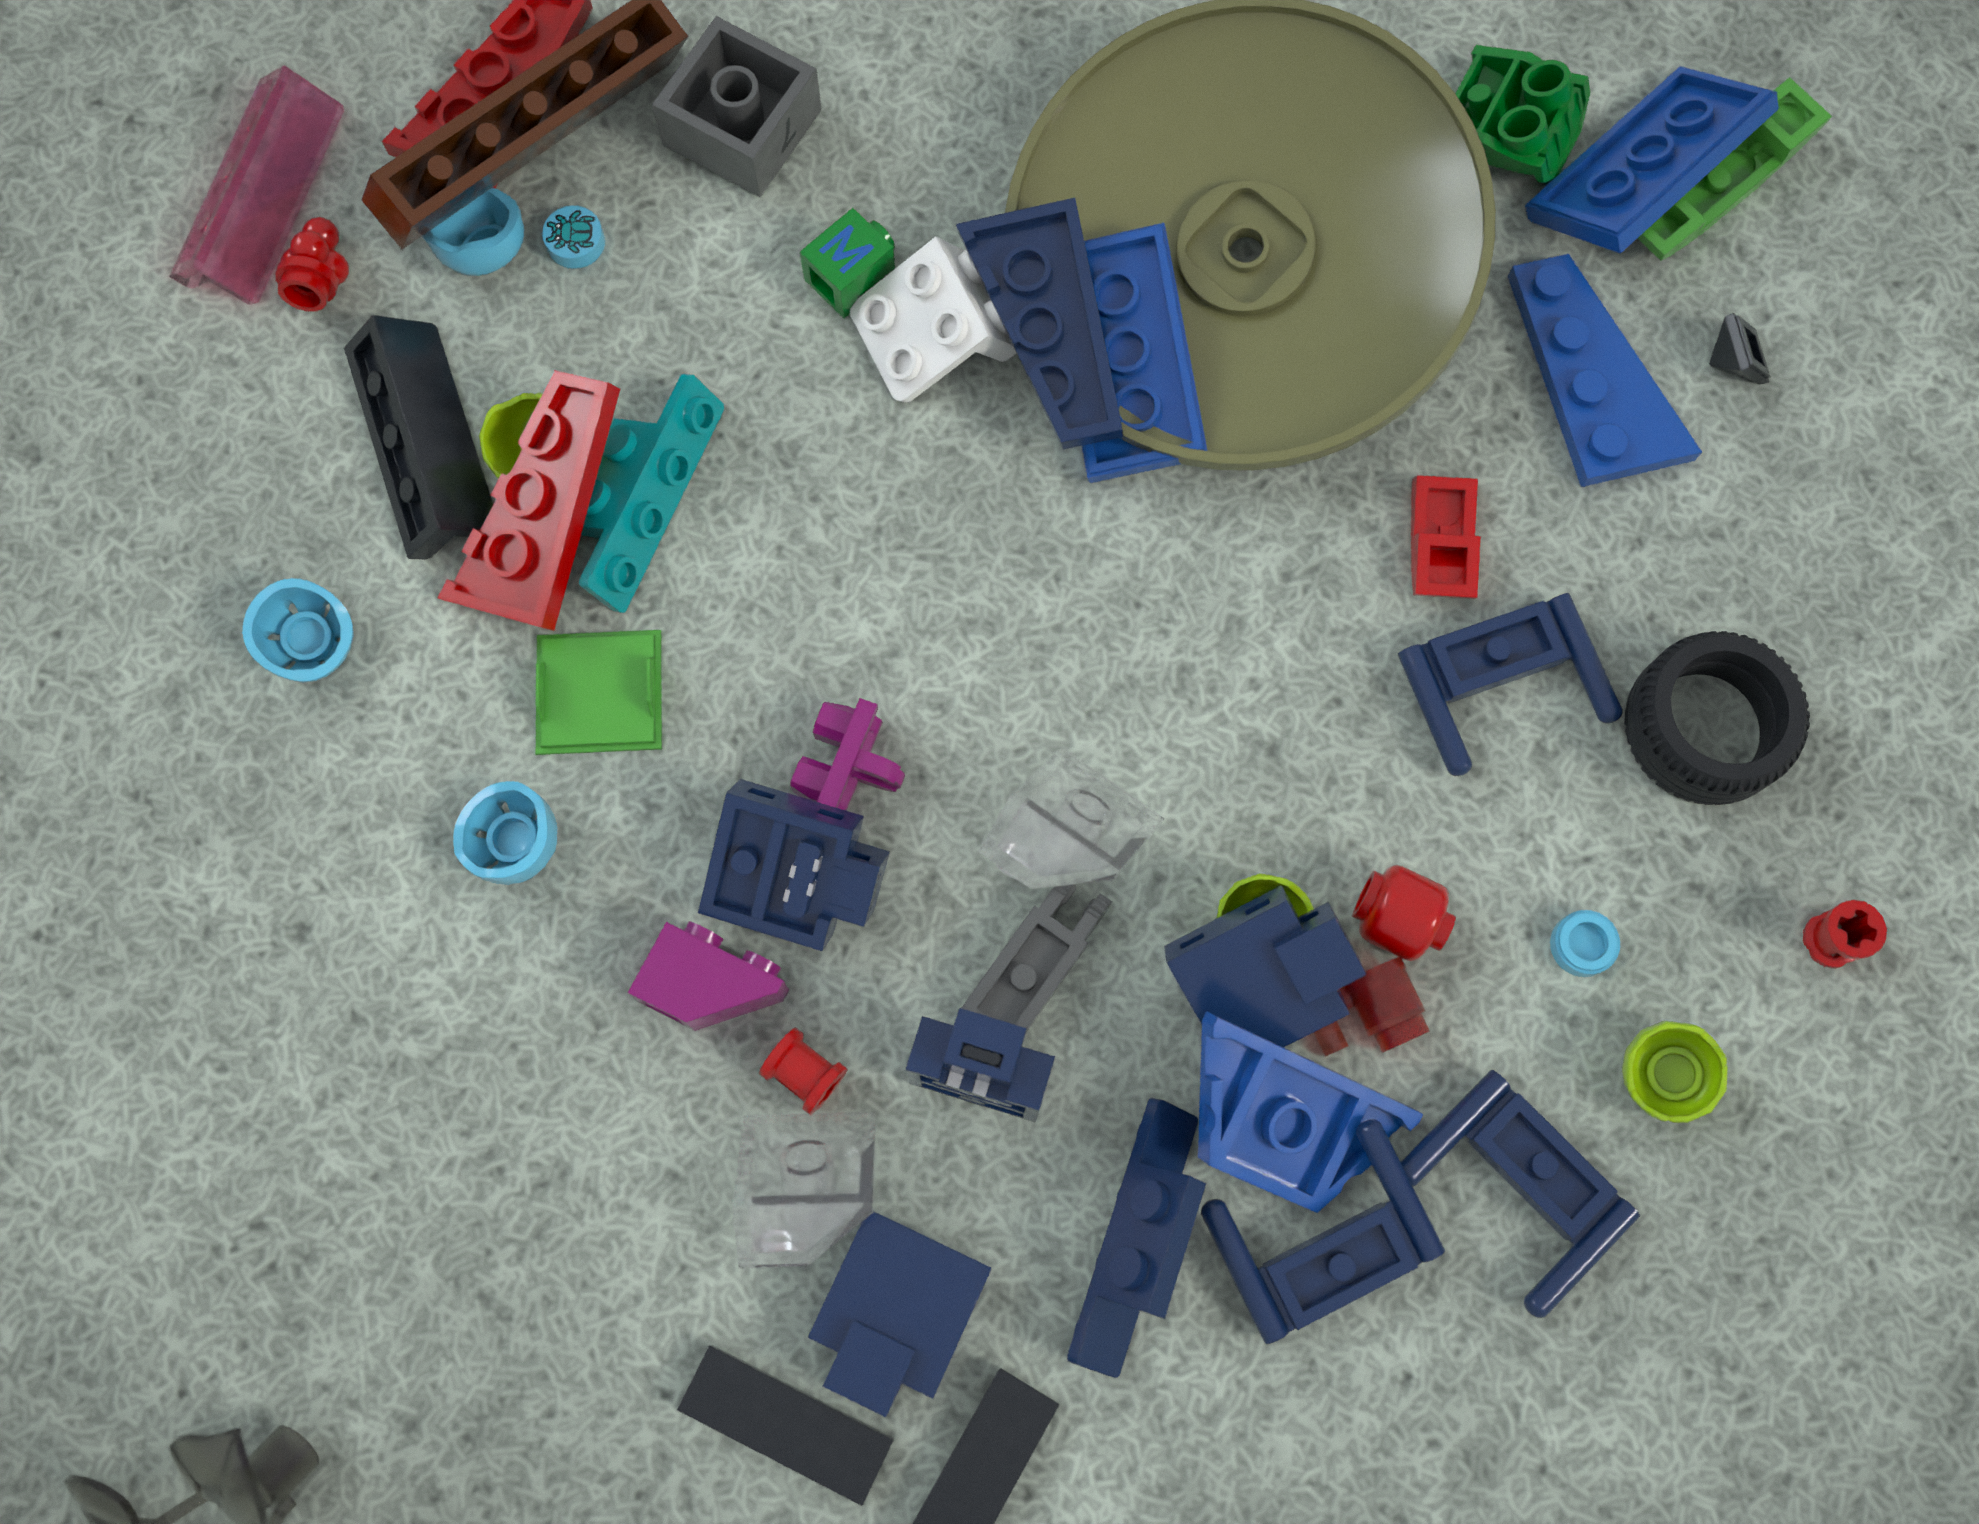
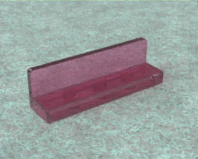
[169,65,344,305]

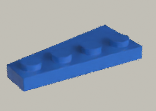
[1507,254,1702,487]

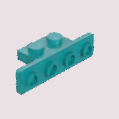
[579,374,725,613]

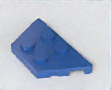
[1198,1011,1423,1213]

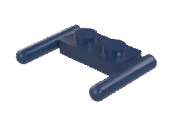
[1397,593,1623,776]
[1401,1070,1640,1318]
[1201,1119,1445,1344]

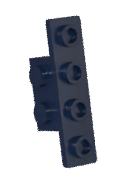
[1067,1098,1206,1378]

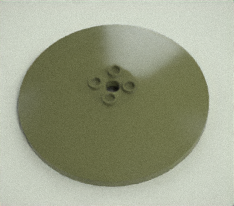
[1005,0,1496,471]

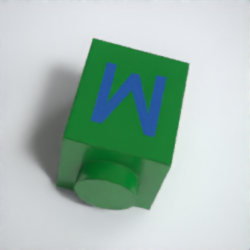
[800,208,895,318]

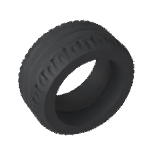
[1624,631,1810,805]

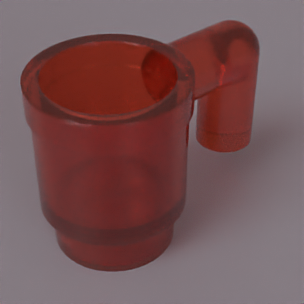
[1314,956,1430,1057]

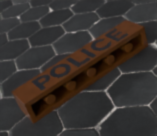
[361,0,689,250]

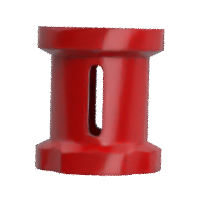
[1803,900,1887,968]
[758,1027,848,1116]

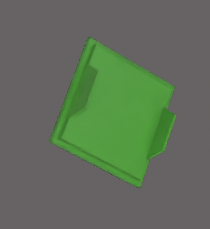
[535,630,662,755]

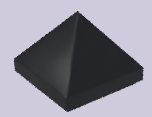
[1709,313,1770,385]

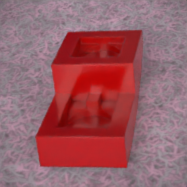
[1411,475,1481,599]

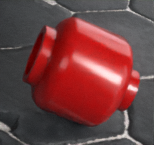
[1352,865,1456,961]

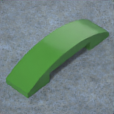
[1638,77,1832,261]

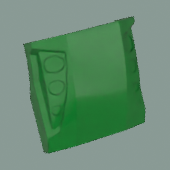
[1455,45,1591,183]

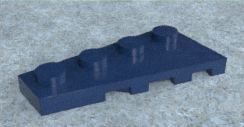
[956,197,1124,450]

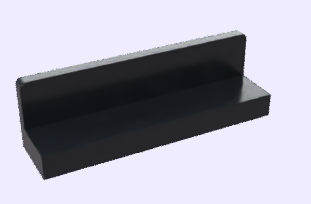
[344,315,493,560]

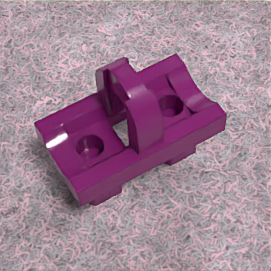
[790,698,905,811]

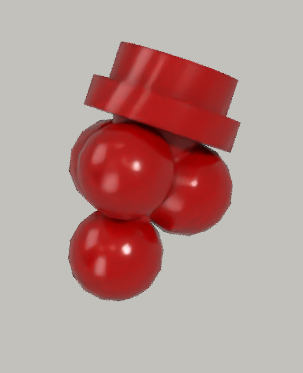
[275,217,349,312]

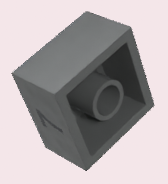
[652,16,822,197]

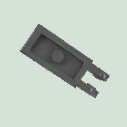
[961,871,1112,1033]

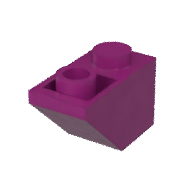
[627,921,789,1031]

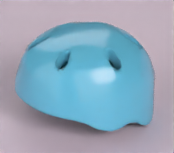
[423,188,524,276]
[242,578,354,682]
[453,781,558,885]

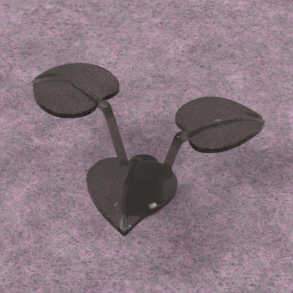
[63,1425,319,1524]

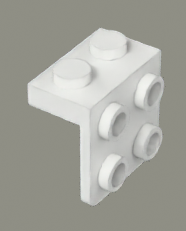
[850,236,1016,403]

